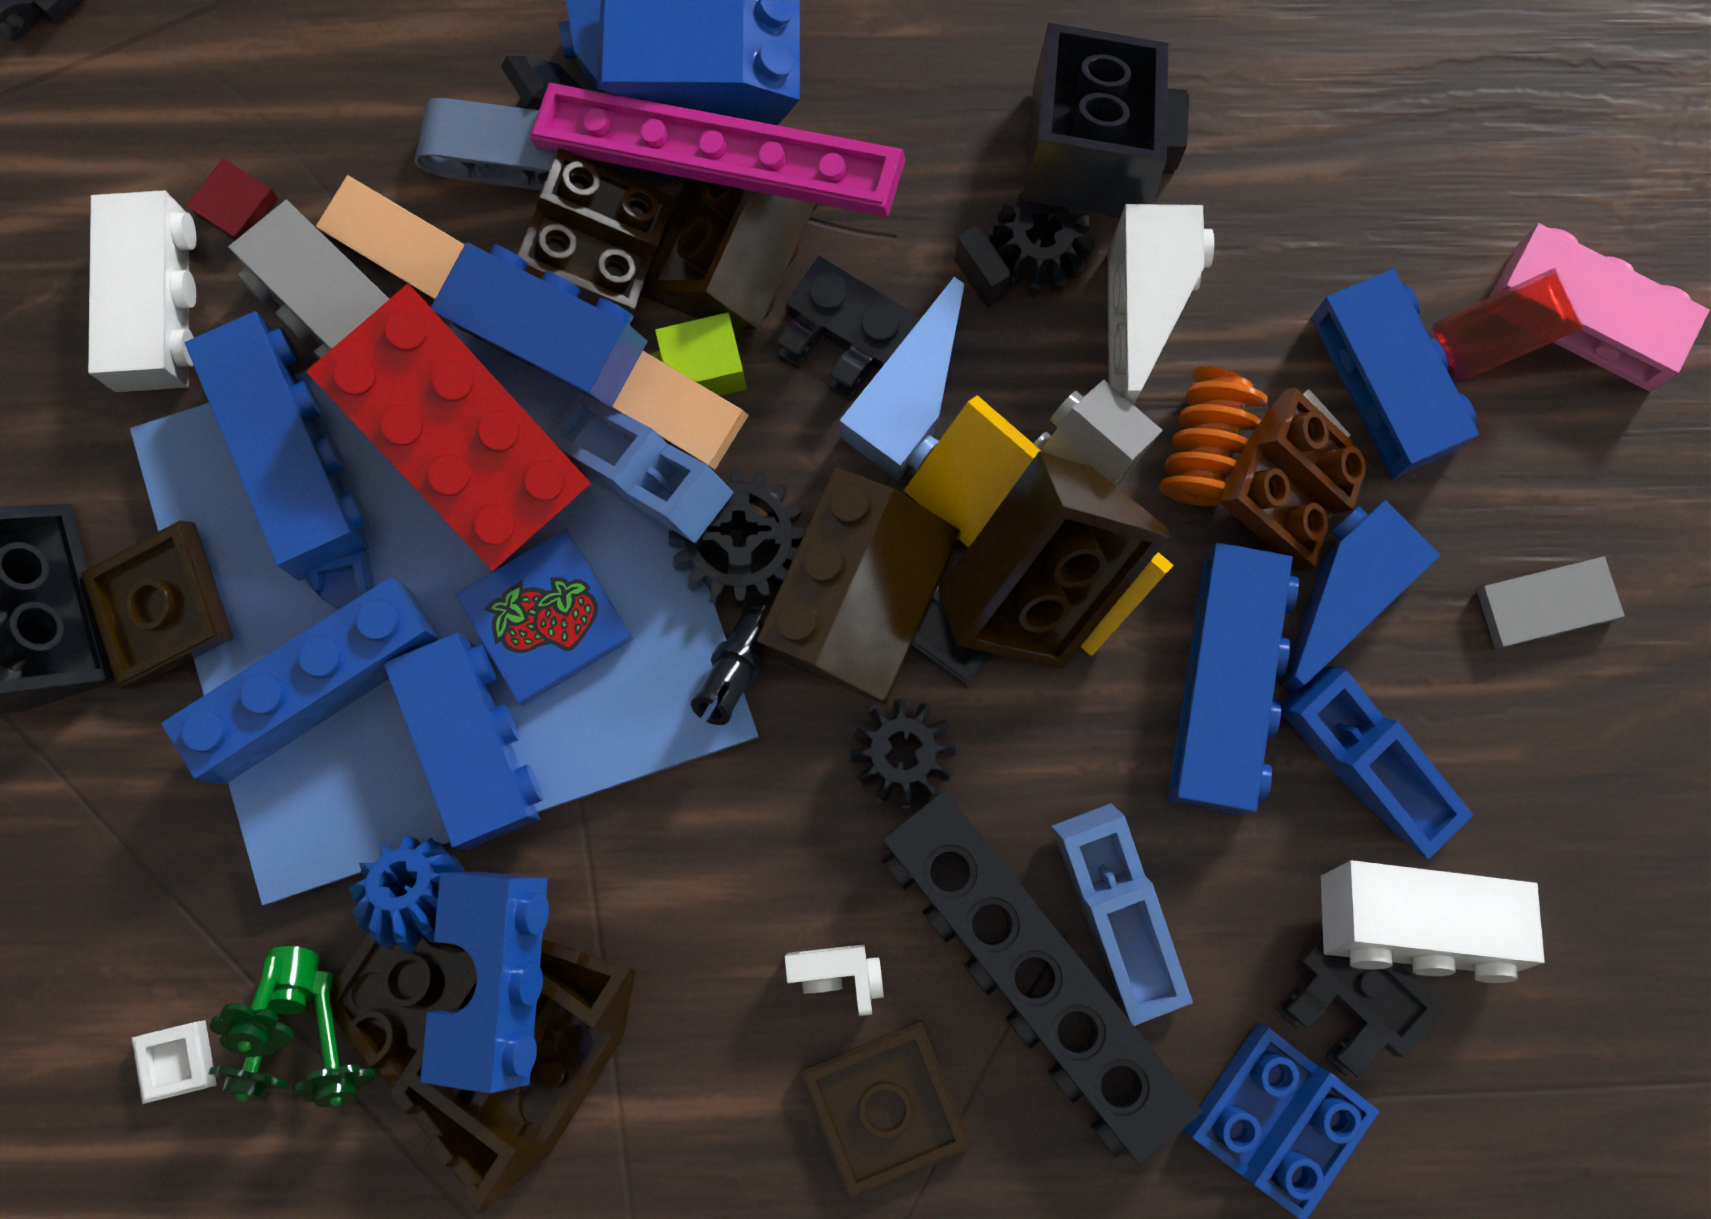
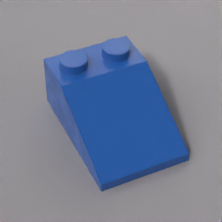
[597,0,800,125]

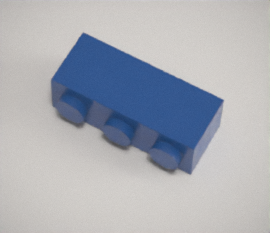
[431,242,648,408]
[1311,268,1480,480]
[383,632,543,850]

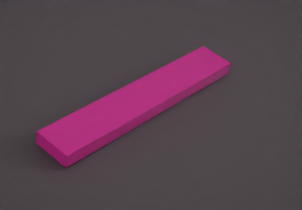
[529,83,906,218]

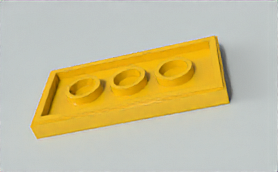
[903,395,1173,656]

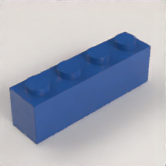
[184,311,369,581]
[1166,543,1299,815]
[161,577,442,785]

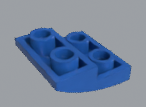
[1183,1022,1380,1219]

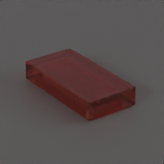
[1433,267,1583,383]

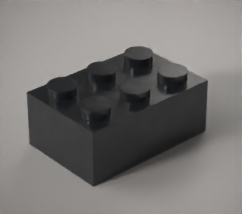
[1023,22,1169,218]

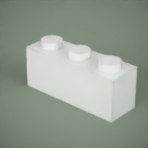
[88,190,197,392]
[1321,860,1545,983]

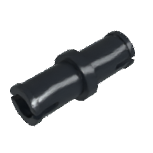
[691,603,767,725]

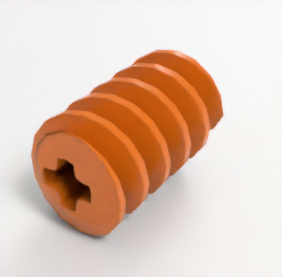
[1159,366,1268,507]

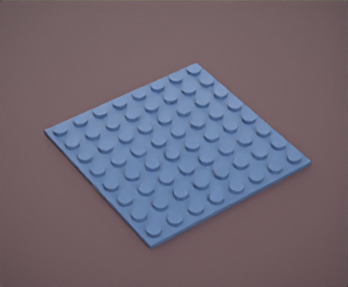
[130,324,759,906]

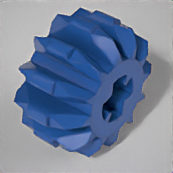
[348,834,464,954]

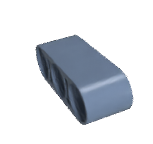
[415,98,593,191]

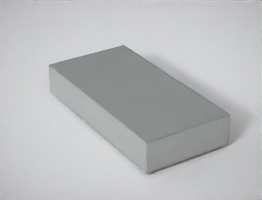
[1476,556,1625,650]

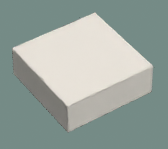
[132,1020,217,1104]

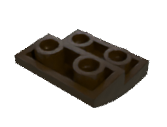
[518,148,675,314]

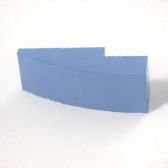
[547,392,734,543]
[1051,803,1193,1026]

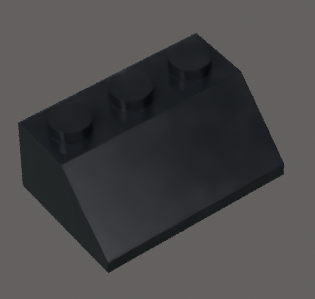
[0,504,115,714]

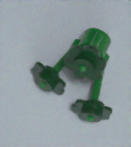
[208,946,376,1107]

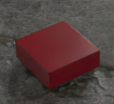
[186,158,278,241]

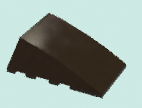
[330,931,636,1212]

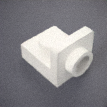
[785,944,884,1016]

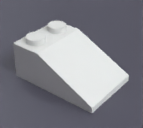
[1107,204,1214,405]

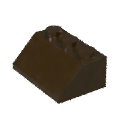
[640,178,819,330]
[938,451,1171,669]
[756,467,961,705]

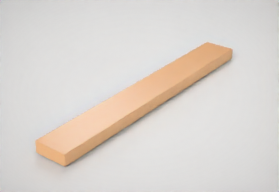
[316,175,749,470]

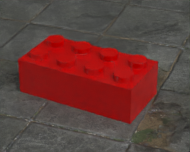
[306,283,591,571]

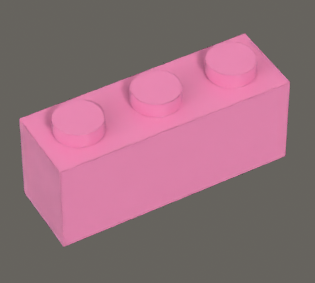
[1484,223,1710,392]

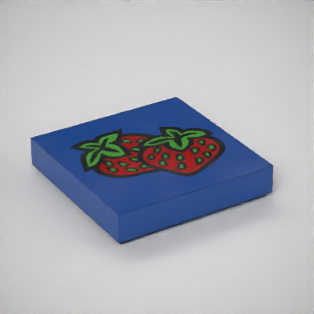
[455,529,633,706]

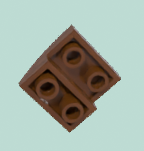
[1219,387,1370,569]

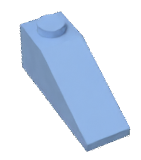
[840,277,964,481]

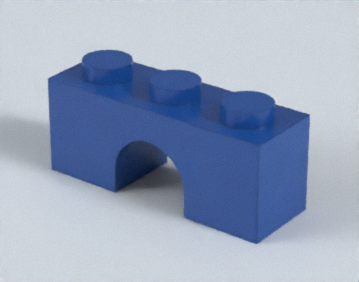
[420,872,549,1093]

